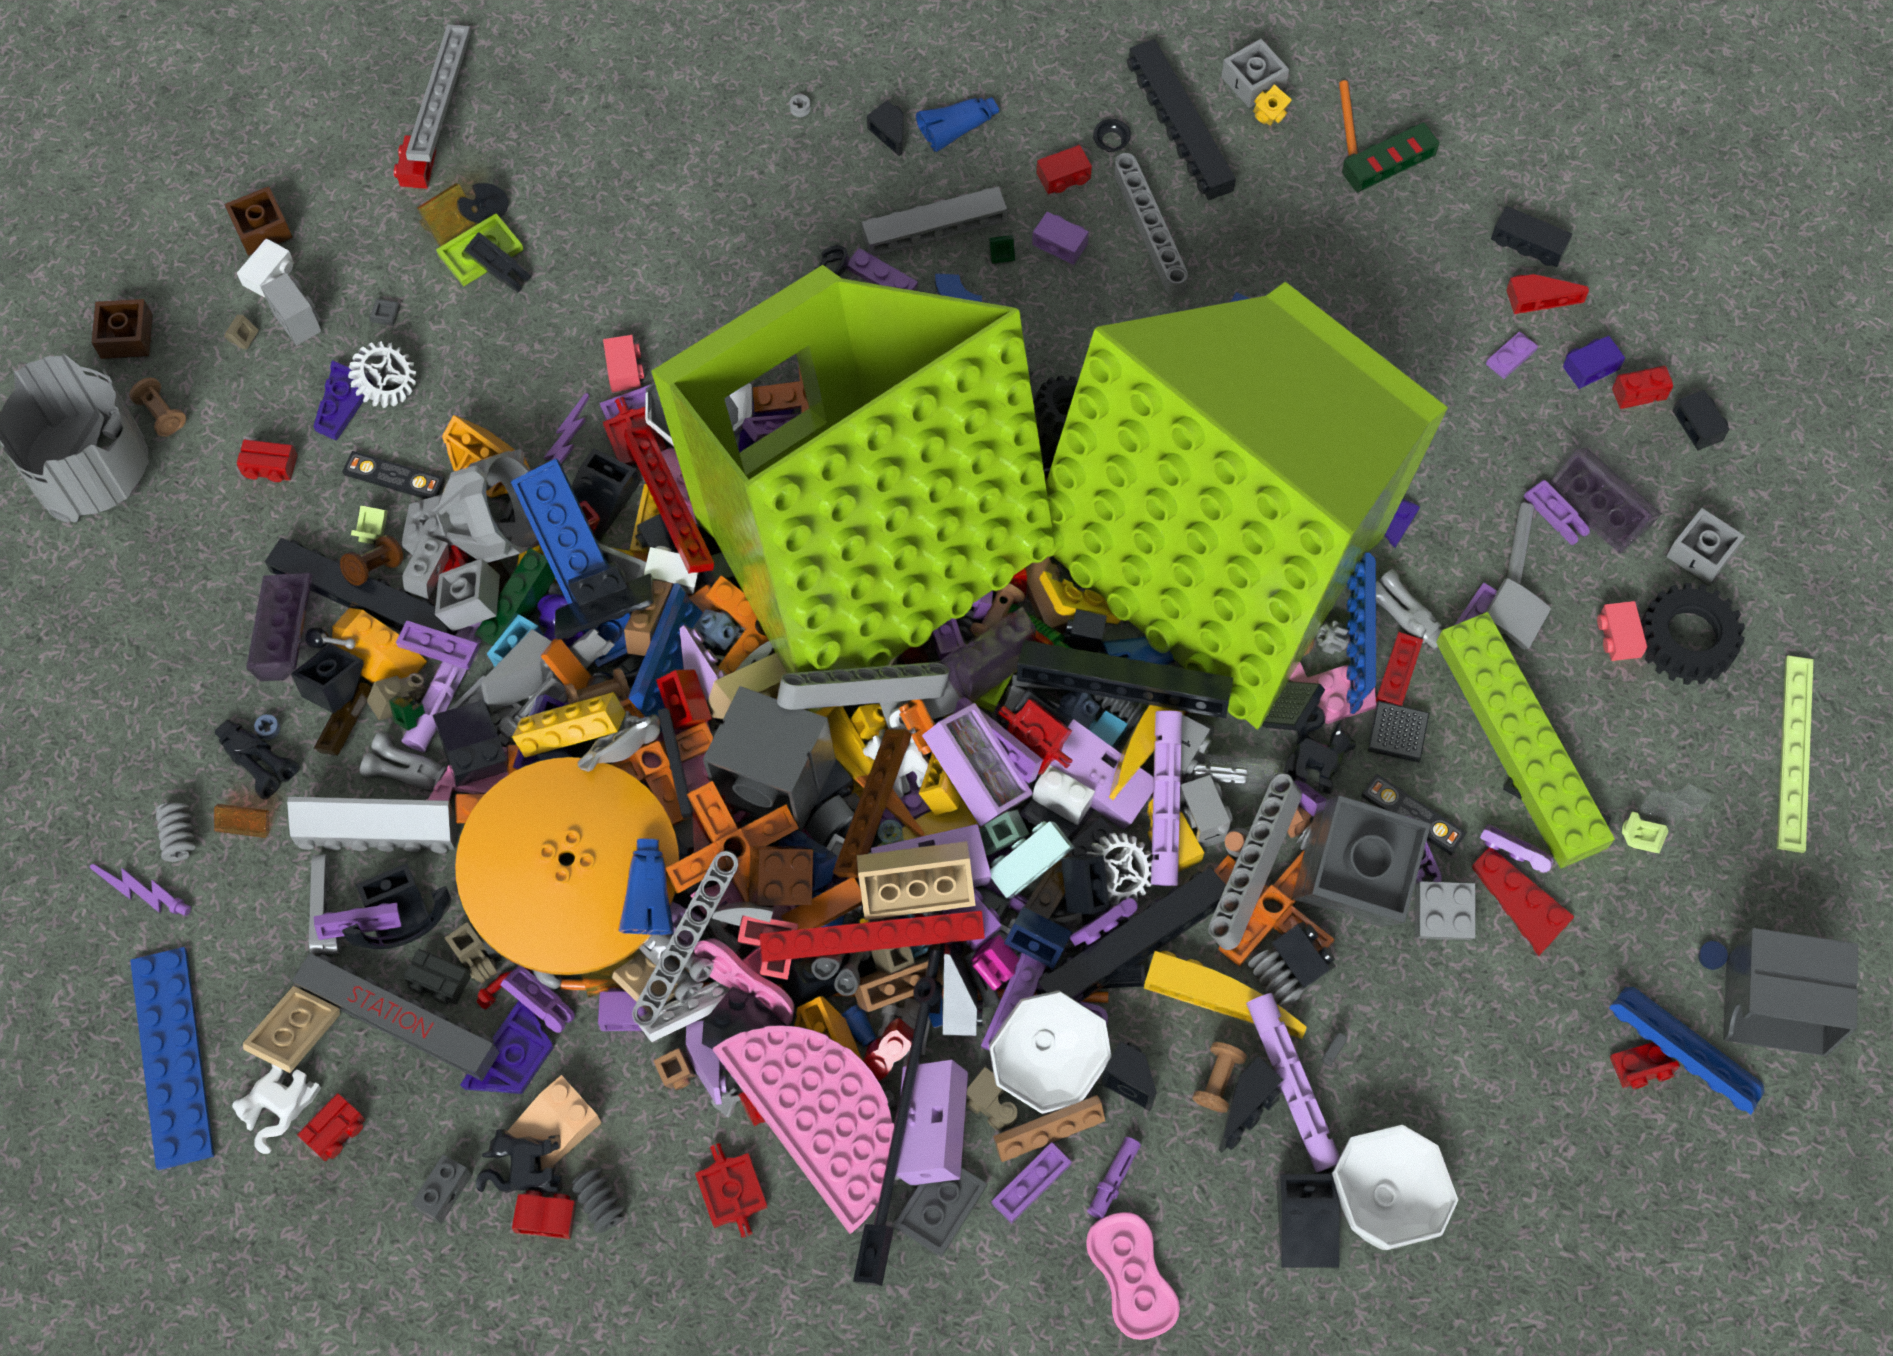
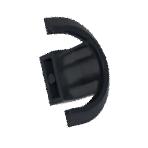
[342,863,451,949]

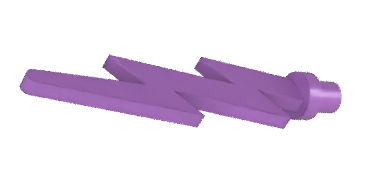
[544,393,589,464]
[90,864,191,916]

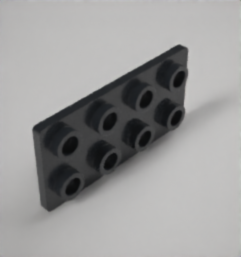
[554,562,654,640]

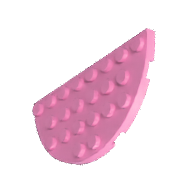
[712,1026,894,1234]

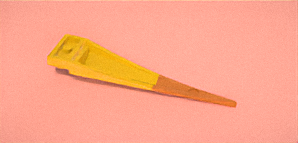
[776,696,925,837]

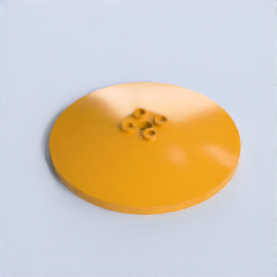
[455,757,679,975]

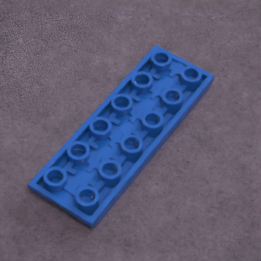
[1346,552,1376,714]
[628,583,703,732]
[1609,987,1765,1115]

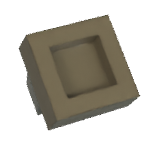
[224,315,259,349]

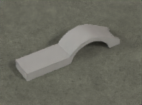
[517,628,615,718]

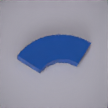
[935,274,982,302]

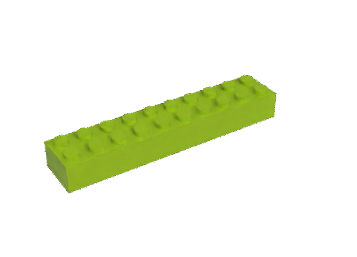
[1436,612,1615,869]

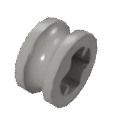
[789,94,811,117]

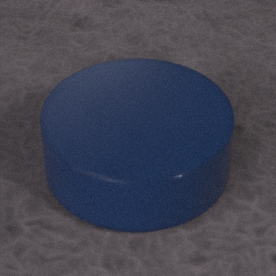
[1698,941,1728,970]

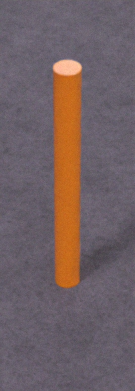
[1339,80,1358,156]

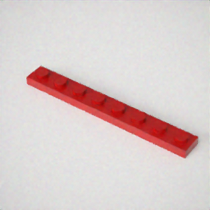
[624,426,714,574]
[759,911,985,962]

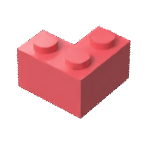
[737,915,798,980]

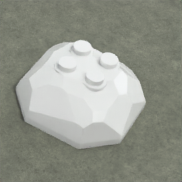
[989,990,1112,1114]
[1332,1125,1458,1250]

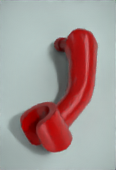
[477,968,533,1010]

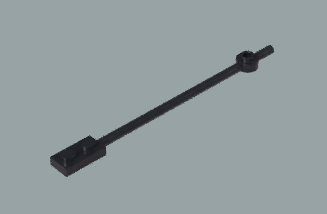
[853,950,942,1286]

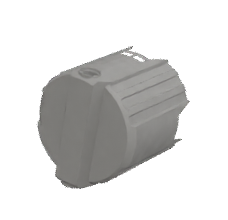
[0,353,149,523]

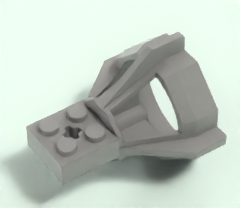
[401,449,540,563]

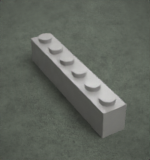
[862,186,1007,256]

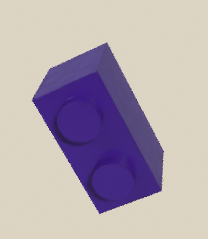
[1563,336,1625,389]

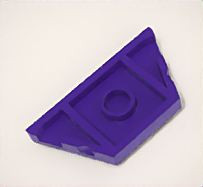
[460,1000,554,1094]

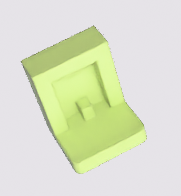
[351,506,388,544]
[1622,812,1669,853]

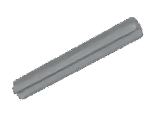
[1507,502,1534,584]

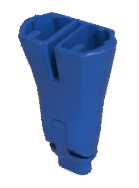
[916,97,999,152]
[1100,636,1176,665]
[619,839,674,935]

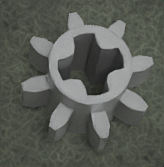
[1317,620,1349,654]
[497,715,521,746]

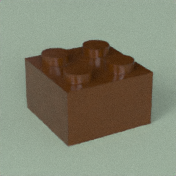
[224,186,293,256]
[91,299,153,359]
[749,846,813,906]

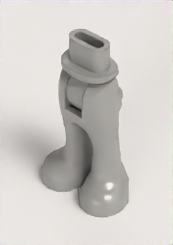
[1376,569,1442,650]
[360,731,447,790]
[640,934,714,1003]

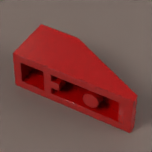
[1506,274,1589,314]

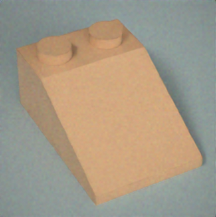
[507,1075,601,1170]

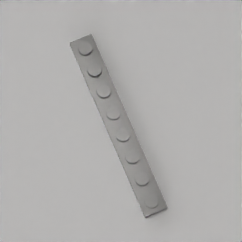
[406,24,471,162]

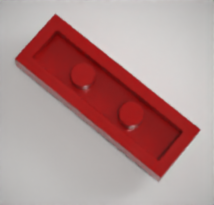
[1376,632,1423,706]

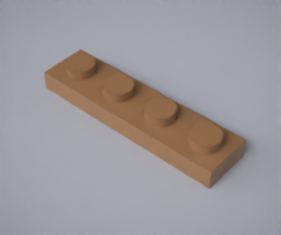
[993,1095,1105,1162]

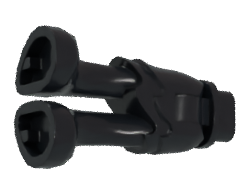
[214,719,299,800]

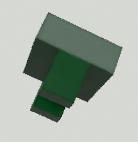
[989,235,1015,264]
[389,696,425,731]

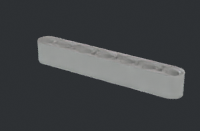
[1114,153,1188,296]
[777,662,950,710]
[1208,774,1302,950]
[632,850,739,1027]

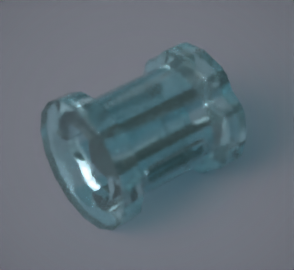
[878,820,904,846]

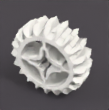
[348,341,416,408]
[1086,833,1151,906]

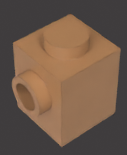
[653,1048,696,1090]

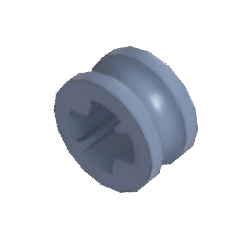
[254,714,280,740]

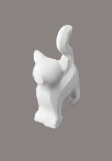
[863,707,929,798]
[232,1064,321,1154]

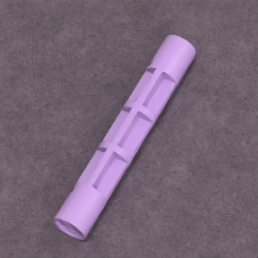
[402,621,482,752]
[1151,711,1182,886]
[1246,993,1340,1172]

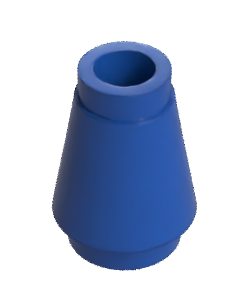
[842,1004,877,1047]

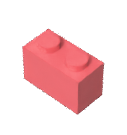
[603,335,644,392]
[1597,601,1647,661]

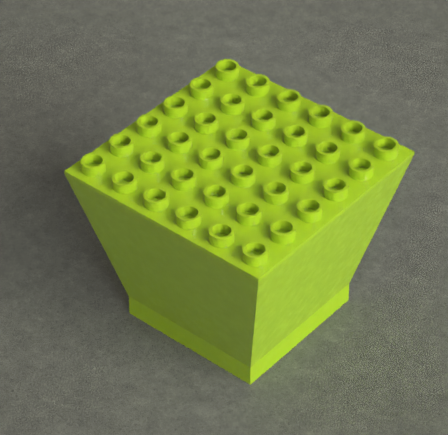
[651,265,1055,713]
[1046,282,1448,730]

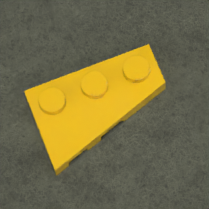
[1039,571,1121,624]

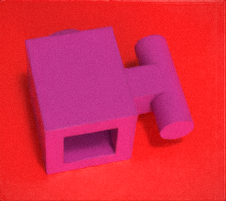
[971,935,1020,991]

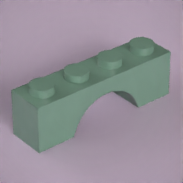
[979,810,1029,858]

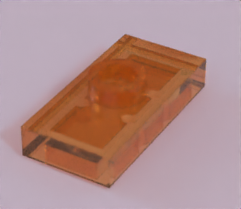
[214,803,269,838]

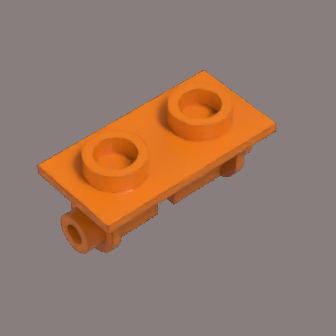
[899,699,935,755]

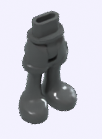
[811,917,872,996]

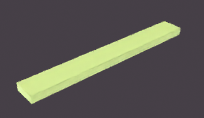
[1777,655,1813,853]

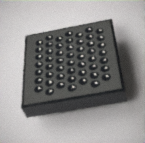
[1262,681,1325,731]
[1367,701,1430,763]

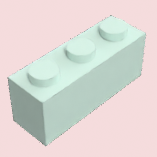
[990,821,1075,898]

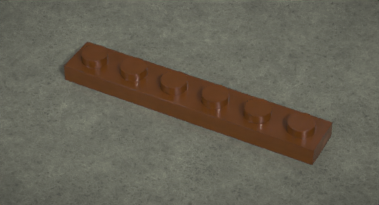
[833,729,912,878]

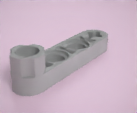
[309,854,341,956]

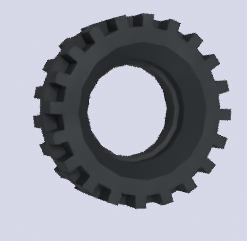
[1033,375,1078,451]
[1641,583,1745,685]

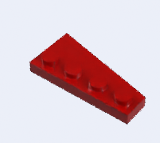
[1471,847,1574,956]

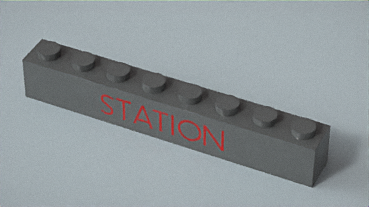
[292,953,500,1081]

